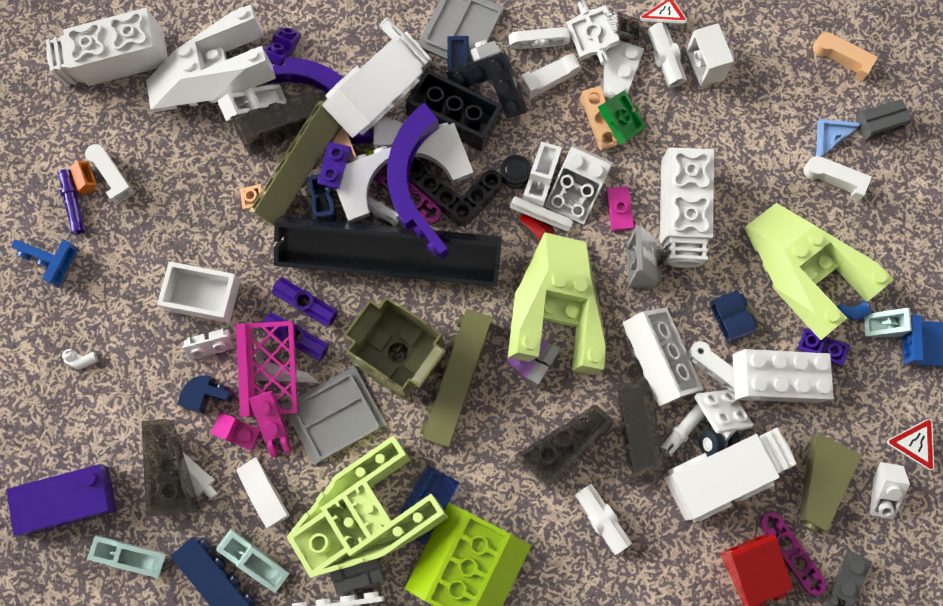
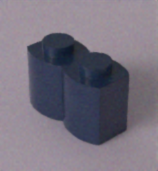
[308,174,337,221]
[709,290,757,343]

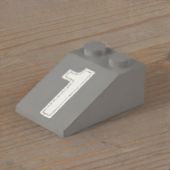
[627,226,662,288]

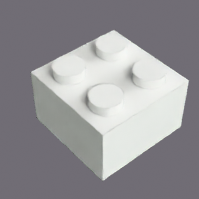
[686,23,734,87]

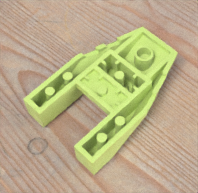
[744,203,893,340]
[508,233,606,375]
[287,436,449,578]

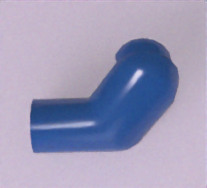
[837,301,871,321]

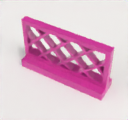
[236,321,298,417]

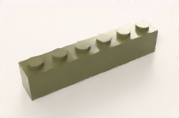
[249,101,342,226]
[420,309,492,449]

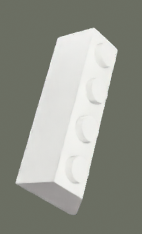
[623,307,704,406]

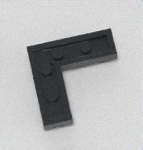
[446,50,528,119]

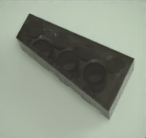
[230,90,320,156]
[141,419,201,517]

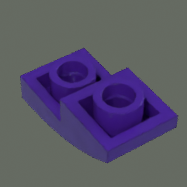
[264,27,301,65]
[797,328,850,368]

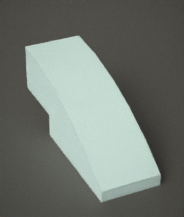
[216,528,290,593]
[87,535,166,578]

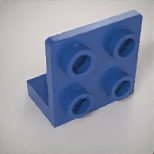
[902,315,943,367]

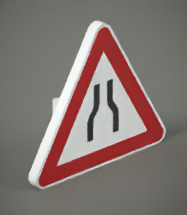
[640,0,687,27]
[887,419,934,470]

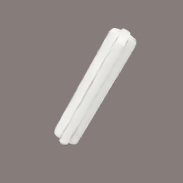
[510,196,573,231]

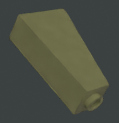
[799,433,862,533]

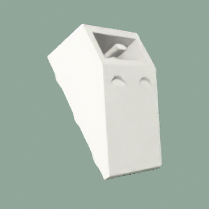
[544,145,613,225]

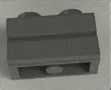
[855,99,912,141]
[330,558,384,596]

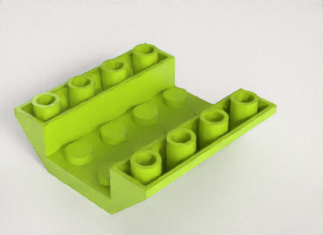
[404,502,532,606]

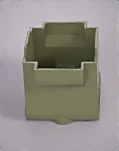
[343,296,446,401]

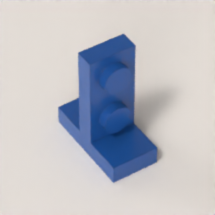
[11,239,78,287]

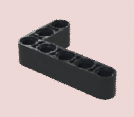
[409,157,502,226]

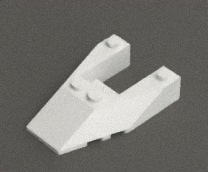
[146,5,276,112]

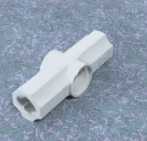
[648,22,687,88]
[575,484,632,555]

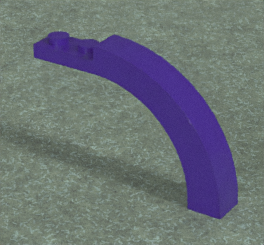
[266,58,373,144]
[387,103,449,260]

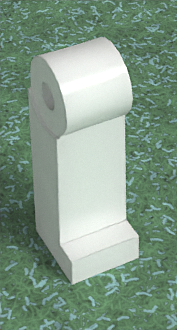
[521,54,582,99]
[85,144,135,205]
[803,156,871,202]
[688,341,735,394]

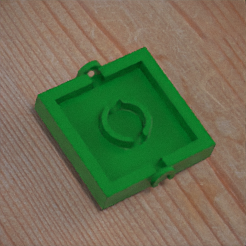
[598,90,646,145]

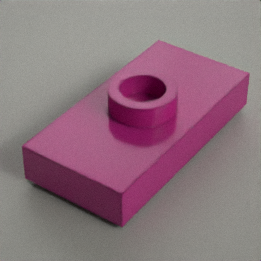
[606,186,634,232]

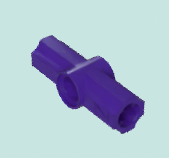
[271,277,339,328]
[261,312,330,362]

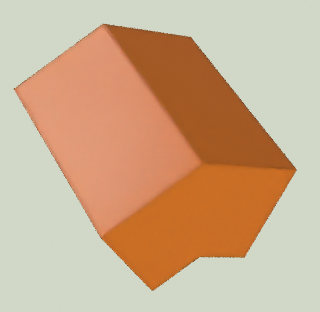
[70,161,97,195]

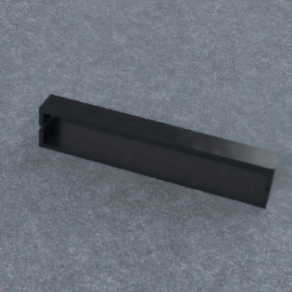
[273,216,502,287]

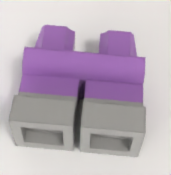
[506,338,561,388]

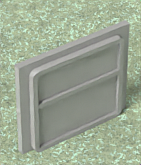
[418,0,505,62]
[282,366,387,465]

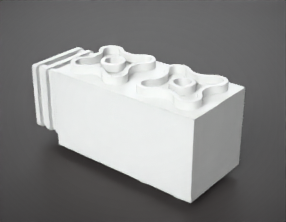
[46,8,168,87]
[322,31,431,138]
[660,147,714,268]
[664,428,797,523]

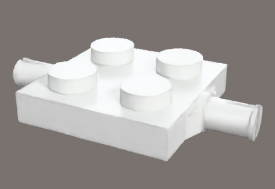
[566,0,621,65]

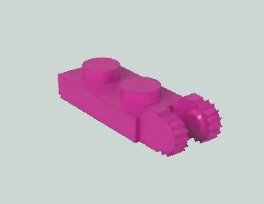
[249,391,292,458]

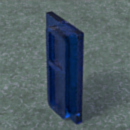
[399,465,460,545]

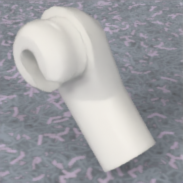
[62,349,99,369]

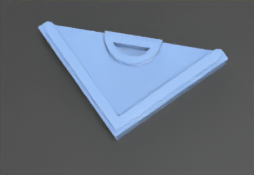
[816,119,859,157]

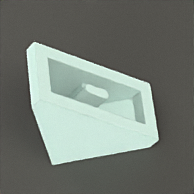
[864,308,912,337]

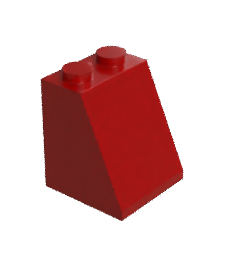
[720,534,793,606]

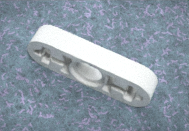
[509,27,570,50]

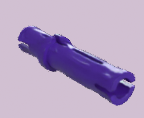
[57,169,86,235]

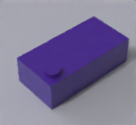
[6,464,117,536]

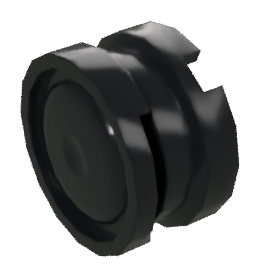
[500,155,531,189]

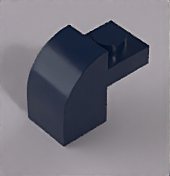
[177,375,234,414]

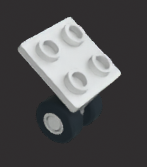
[694,389,753,457]

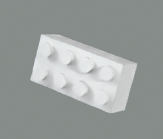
[733,349,834,403]

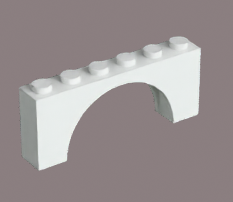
[336,122,474,222]

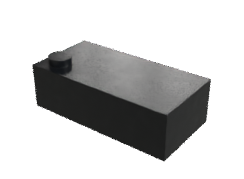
[406,69,503,151]

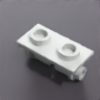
[182,328,234,360]

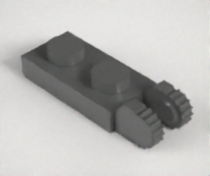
[826,550,872,606]

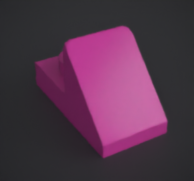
[210,413,261,451]

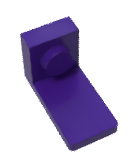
[317,142,354,189]

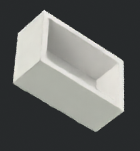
[157,262,241,323]

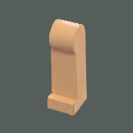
[813,32,878,82]
[580,86,617,150]

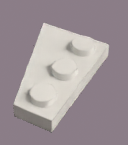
[603,41,644,101]

